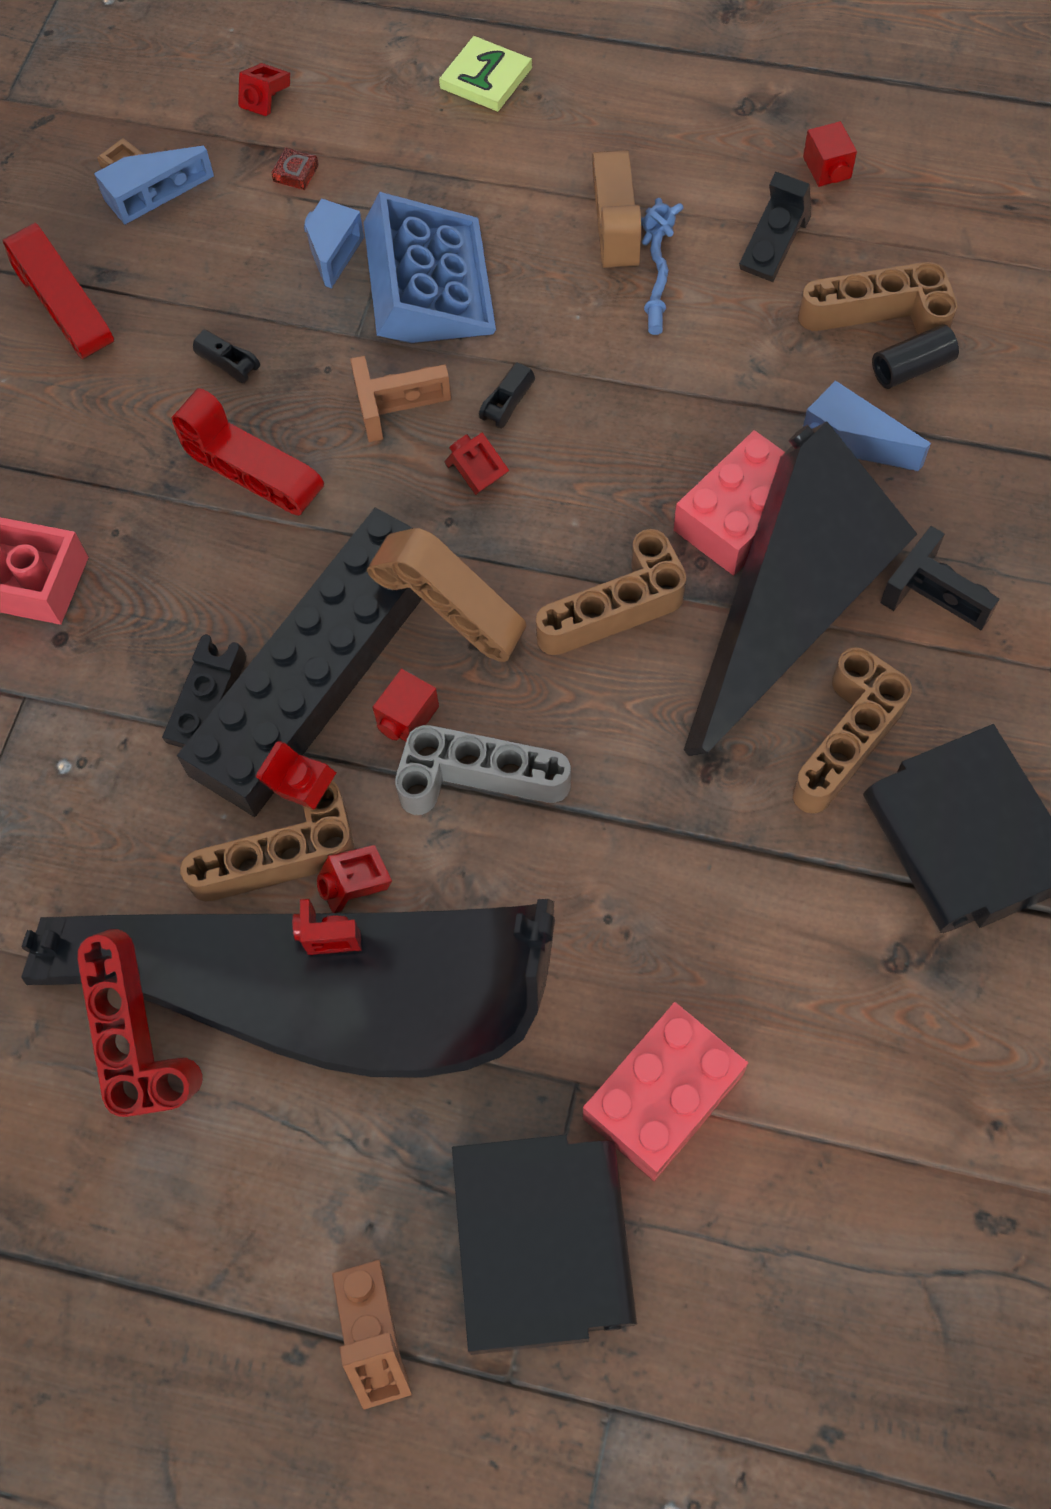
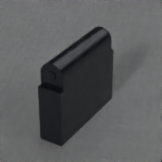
[863,724,1051,933]
[452,1134,637,1355]

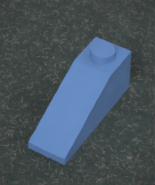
[94,146,214,225]
[803,380,931,471]

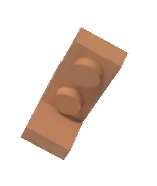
[350,356,451,442]
[332,1260,412,1410]

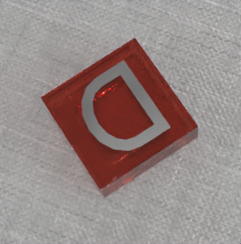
[271,148,319,190]

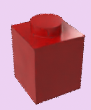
[803,121,857,187]
[373,669,439,742]

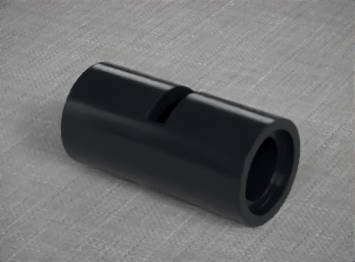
[872,324,959,389]

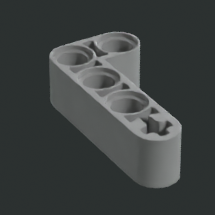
[395,725,571,815]

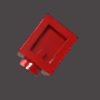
[238,63,290,116]
[444,432,509,495]
[256,741,337,810]
[317,845,392,913]
[292,899,361,955]

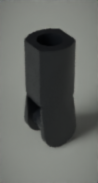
[193,329,261,383]
[479,362,535,429]

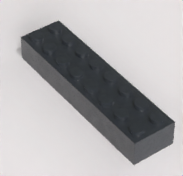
[177,507,422,817]

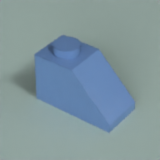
[304,199,364,288]

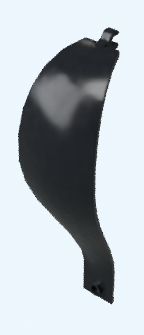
[21,899,555,1078]

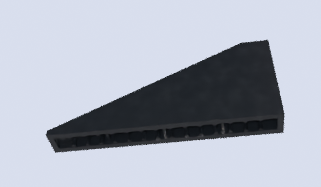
[684,421,917,756]

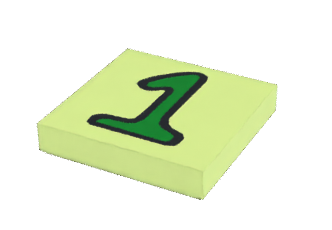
[439,36,532,112]

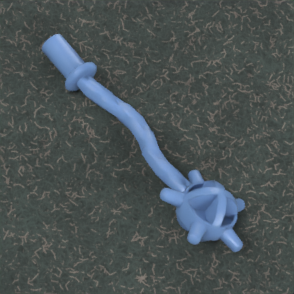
[641,198,684,335]

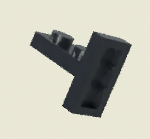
[739,171,811,282]
[880,526,1000,630]

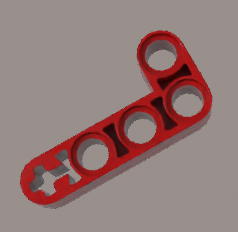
[2,223,114,360]
[171,388,324,516]
[78,929,203,1117]

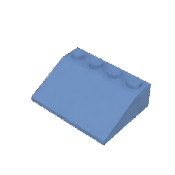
[363,192,496,343]

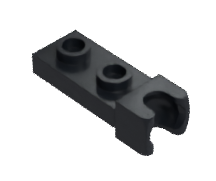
[162,634,246,748]

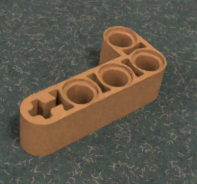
[592,150,641,268]
[798,262,958,334]
[367,528,527,662]
[536,529,686,655]
[793,647,912,814]
[180,781,355,902]

